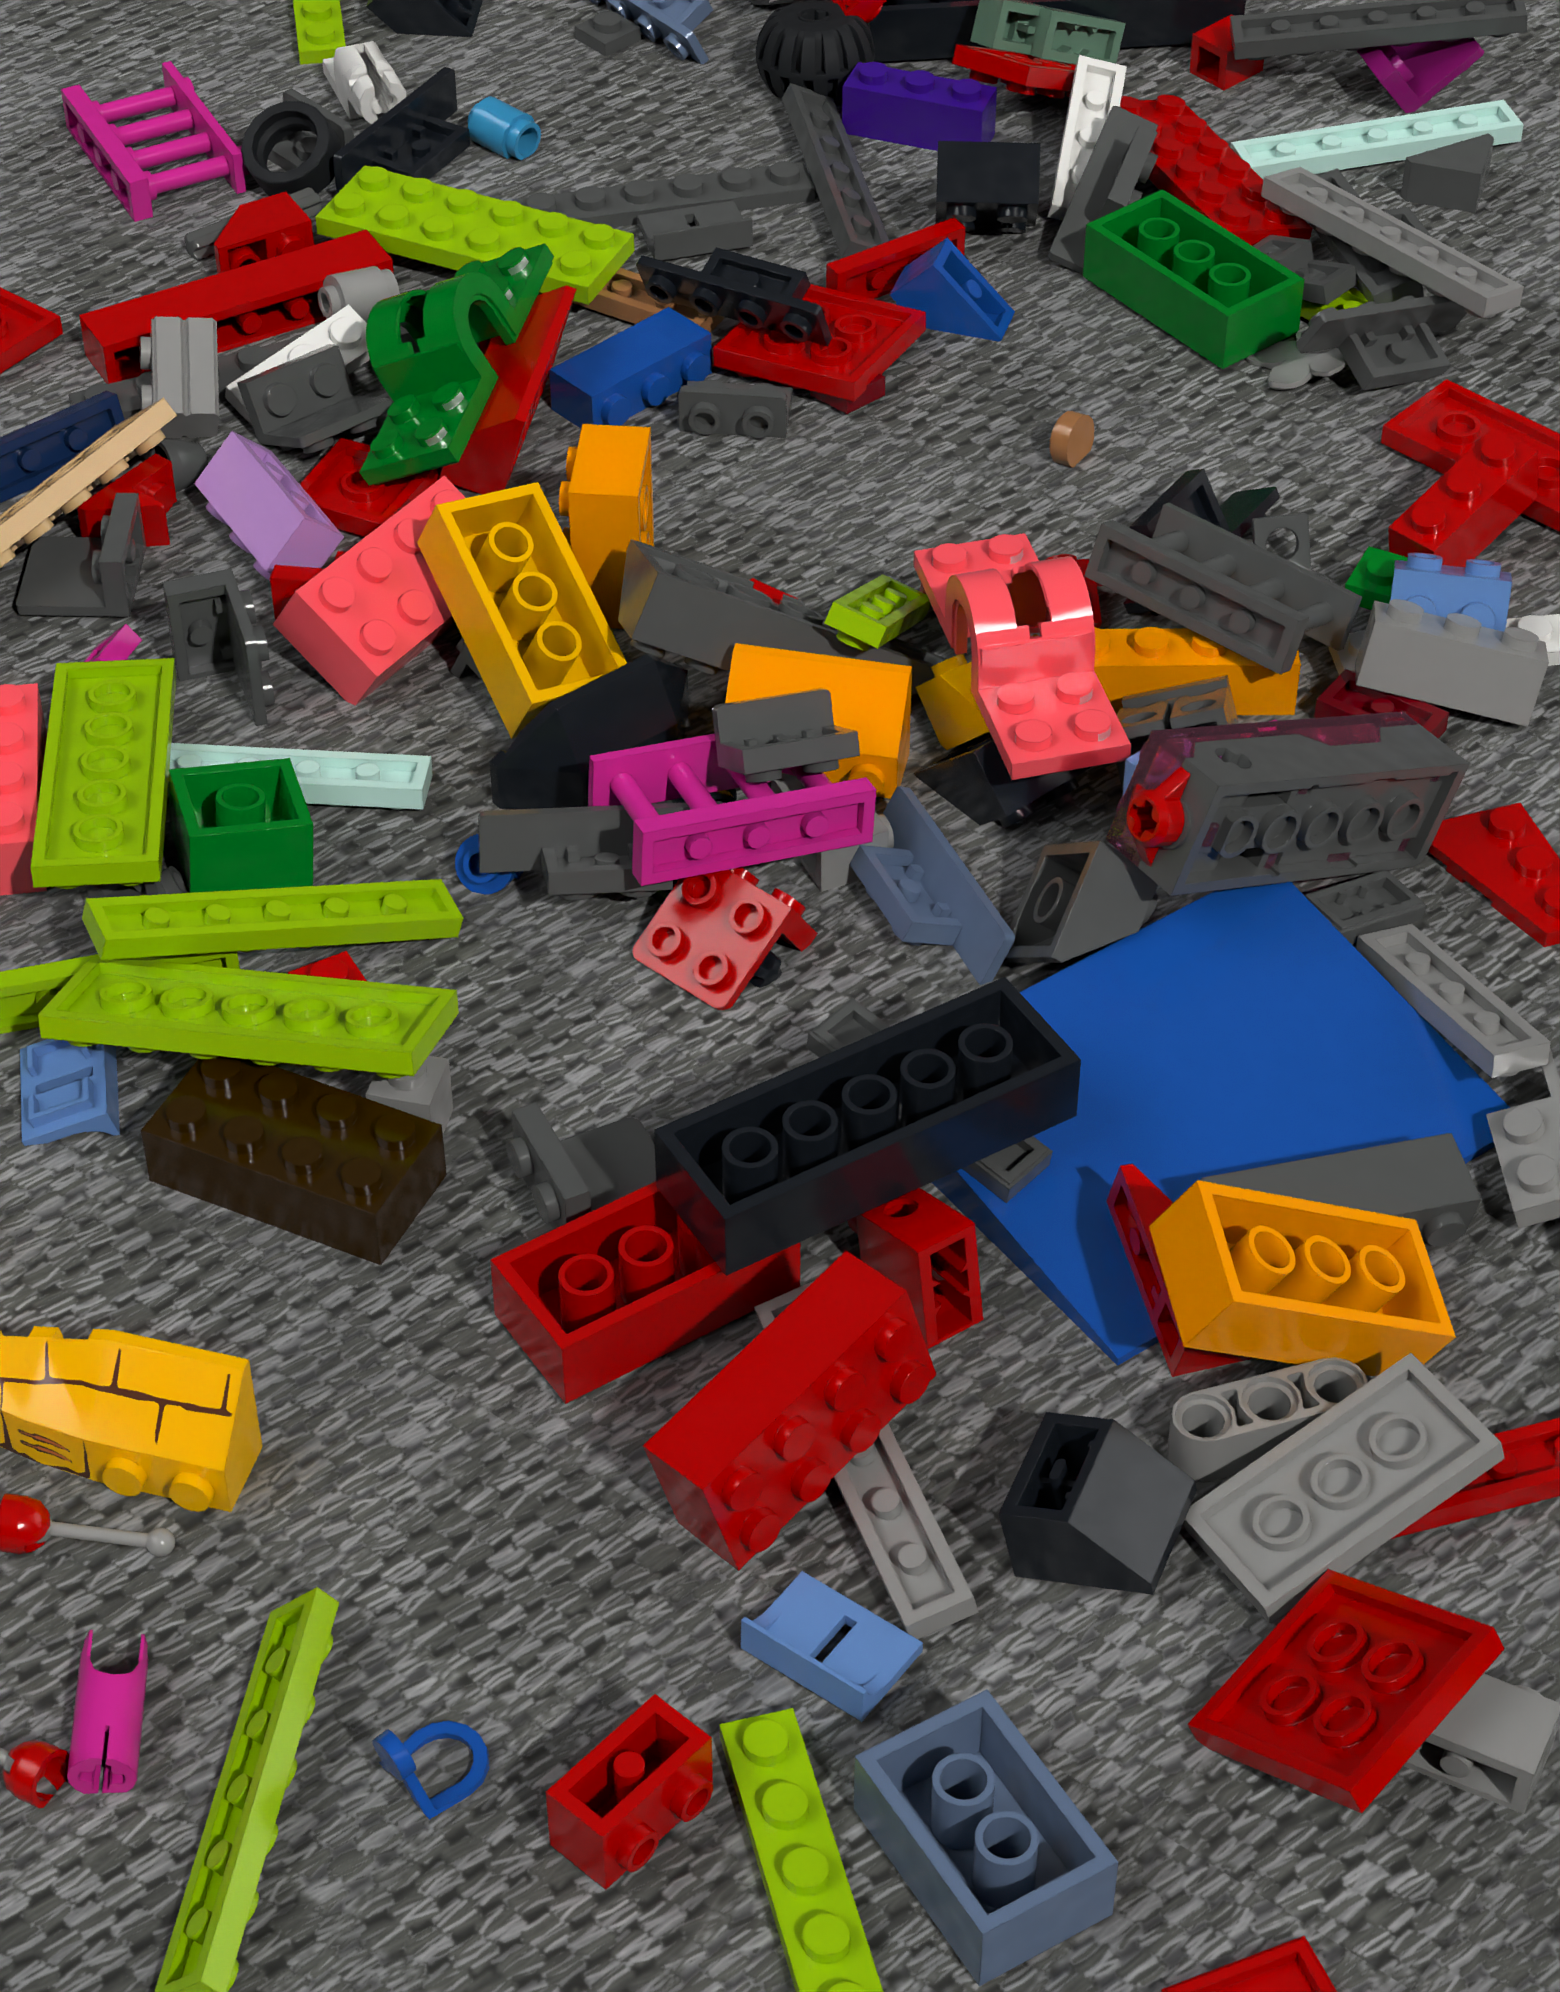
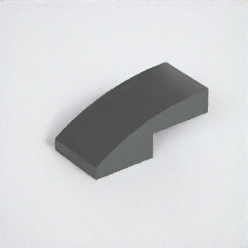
[1253,235,1358,305]

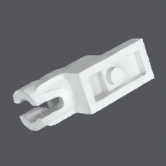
[322,41,407,124]

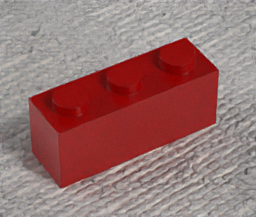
[1388,428,1538,567]

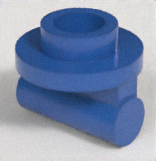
[455,834,523,895]

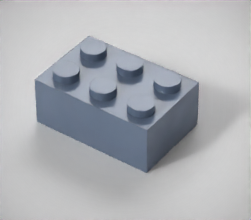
[854,1689,1118,1986]

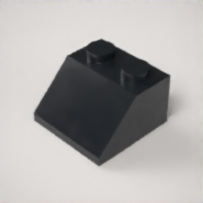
[914,732,1091,828]

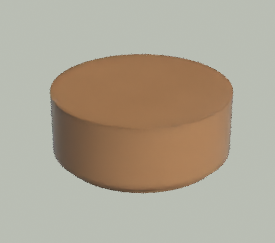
[1050,411,1095,468]

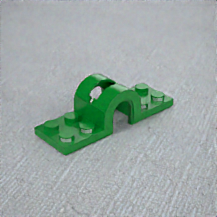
[359,243,554,485]

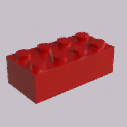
[490,1181,801,1404]
[643,1251,937,1571]

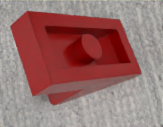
[77,453,177,547]

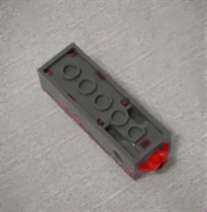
[1106,711,1470,896]

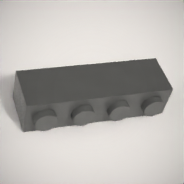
[1200,1133,1481,1246]

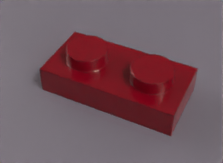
[1314,669,1449,742]

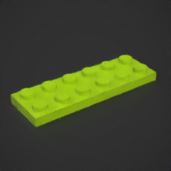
[315,165,635,305]
[30,658,177,889]
[38,955,459,1078]

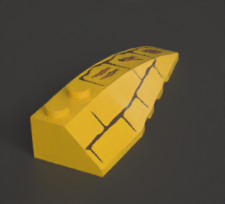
[0,1326,263,1512]

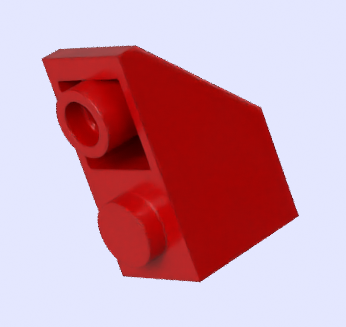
[214,191,314,274]

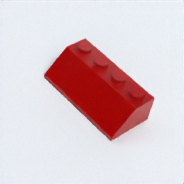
[439,285,577,494]

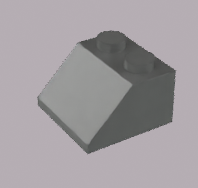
[1004,841,1158,963]

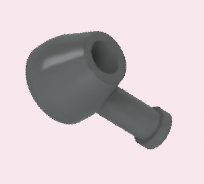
[141,438,208,492]

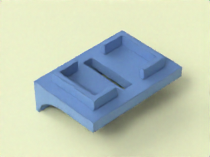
[20,1039,120,1146]
[740,1571,923,1722]

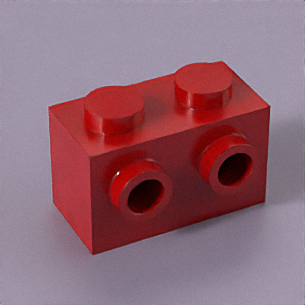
[546,1694,713,1890]

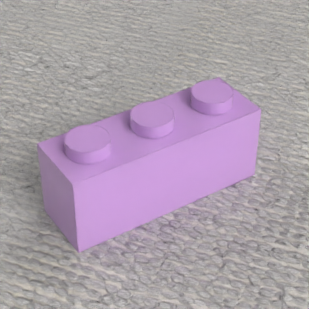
[194,431,344,581]

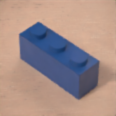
[549,307,712,428]

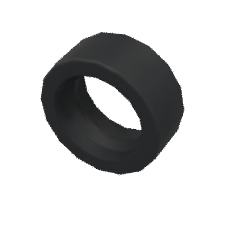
[241,101,341,196]

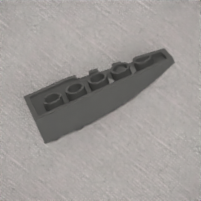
[618,539,947,695]

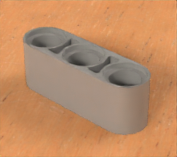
[1167,1357,1368,1482]

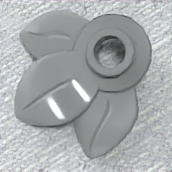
[1247,326,1347,390]

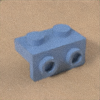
[1390,553,1512,632]

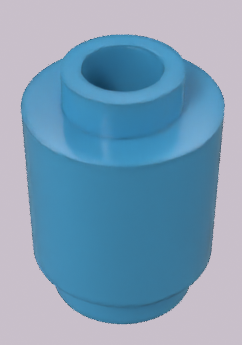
[468,97,541,160]

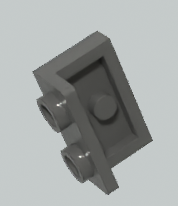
[712,688,860,782]

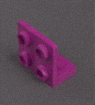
[1357,37,1484,113]

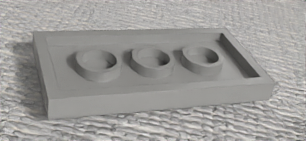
[1183,1353,1505,1624]

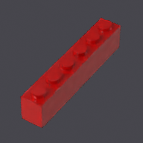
[79,229,394,384]

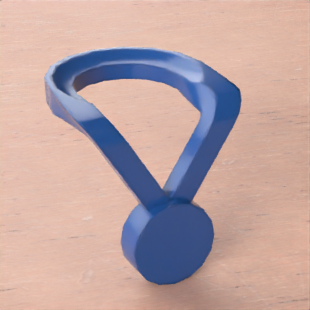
[372,1721,490,1819]

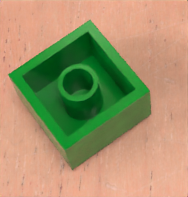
[169,758,314,893]

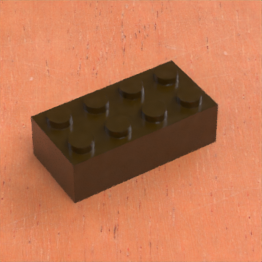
[141,1056,446,1265]

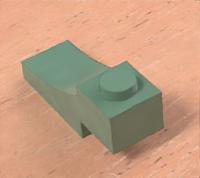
[970,0,1126,64]

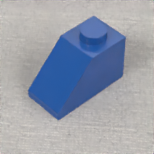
[890,237,1015,342]

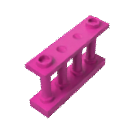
[61,61,250,222]
[588,733,876,886]

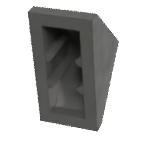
[1401,133,1494,213]

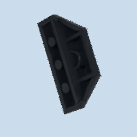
[489,654,689,810]

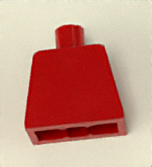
[848,1188,983,1349]

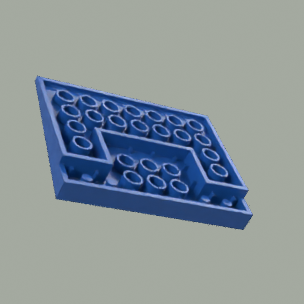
[931,882,1510,1366]

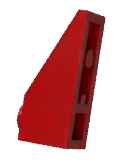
[1106,1164,1252,1377]

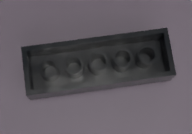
[654,977,1081,1276]

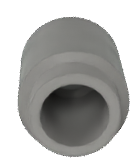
[318,266,400,321]

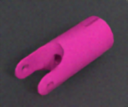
[67,1630,149,1794]

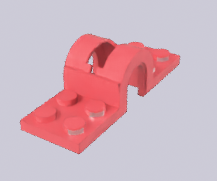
[914,533,1131,780]

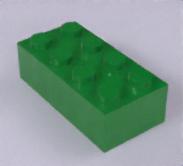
[1083,189,1305,369]

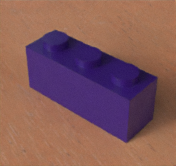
[842,62,997,151]

